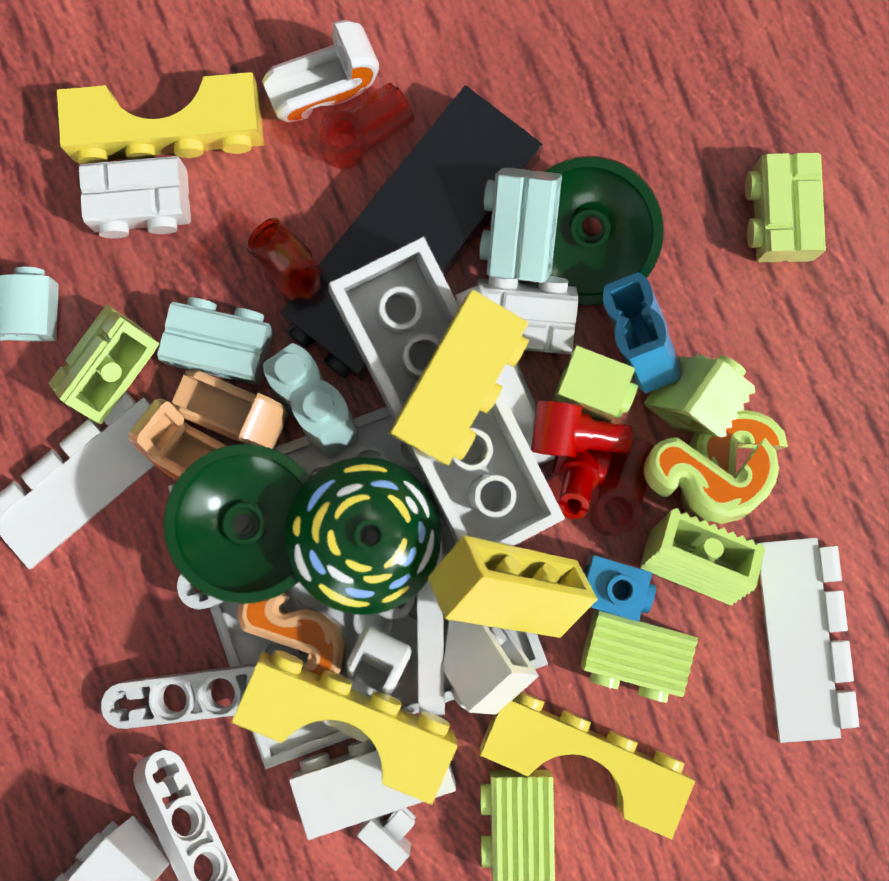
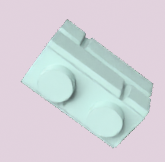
[480,168,562,283]
[157,297,274,386]

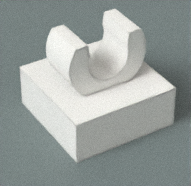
[357,807,416,871]

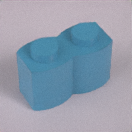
[603,272,681,393]

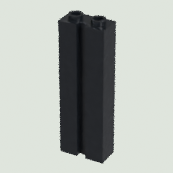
[280,85,543,381]

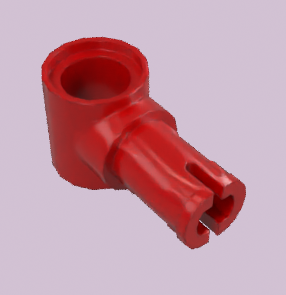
[531,401,633,458]
[553,449,612,519]

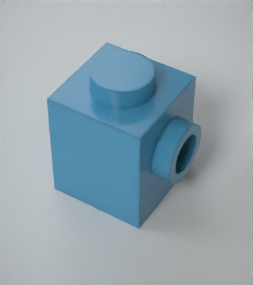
[583,555,656,622]

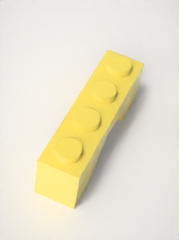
[57,72,264,164]
[232,650,458,805]
[479,691,695,839]

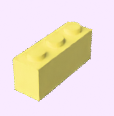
[388,289,529,466]
[428,535,598,638]

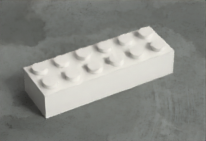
[328,237,565,546]

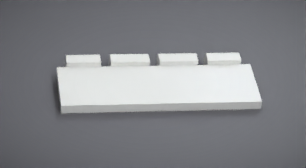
[0,391,155,570]
[756,538,859,743]

